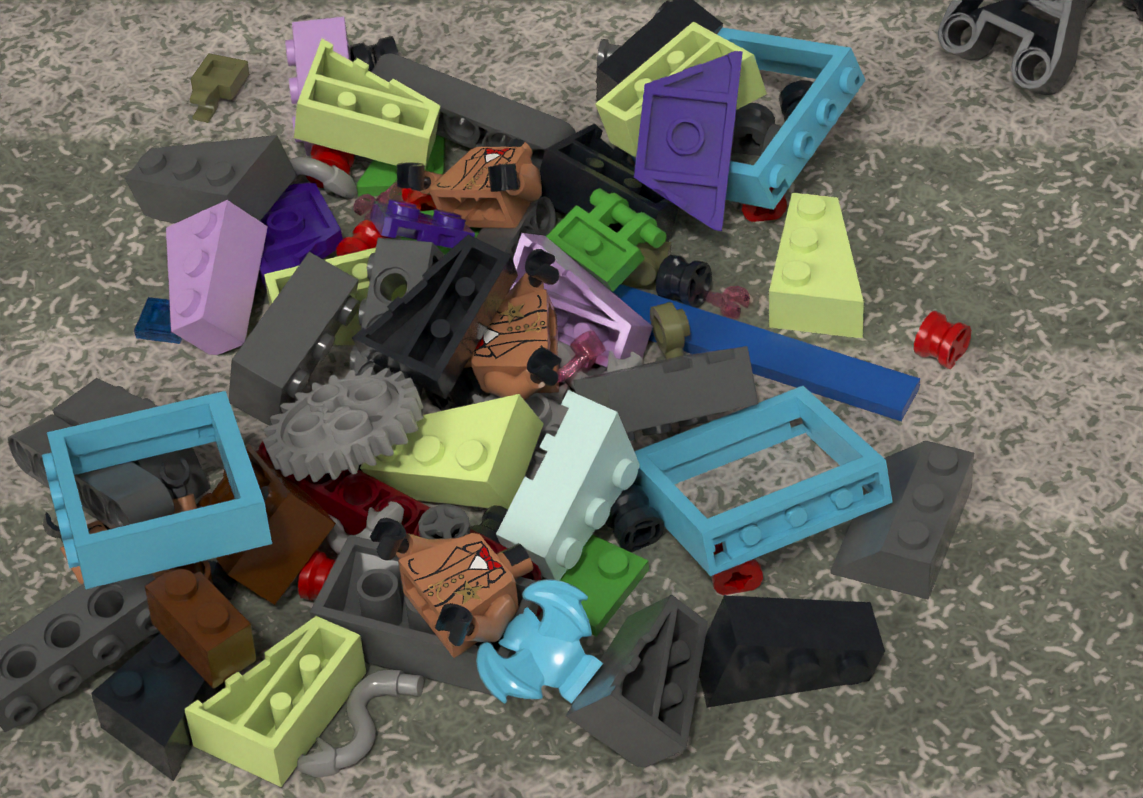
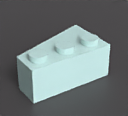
[496,390,640,580]

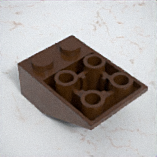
[197,444,336,605]

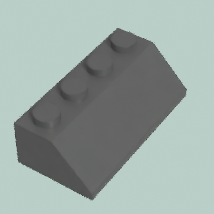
[310,535,538,699]

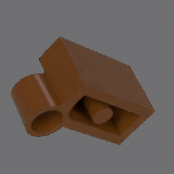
[145,560,256,689]

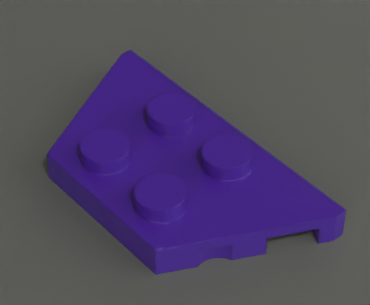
[634,51,743,231]
[258,183,343,291]
[370,199,475,248]

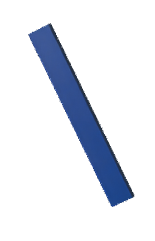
[611,284,920,422]

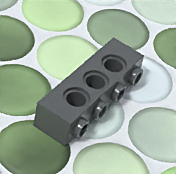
[350,238,444,398]
[0,573,159,732]

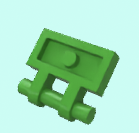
[546,188,666,292]

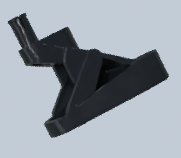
[938,0,1095,95]

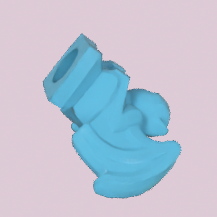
[476,579,603,704]

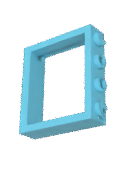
[631,27,865,210]
[633,386,893,576]
[42,391,272,589]

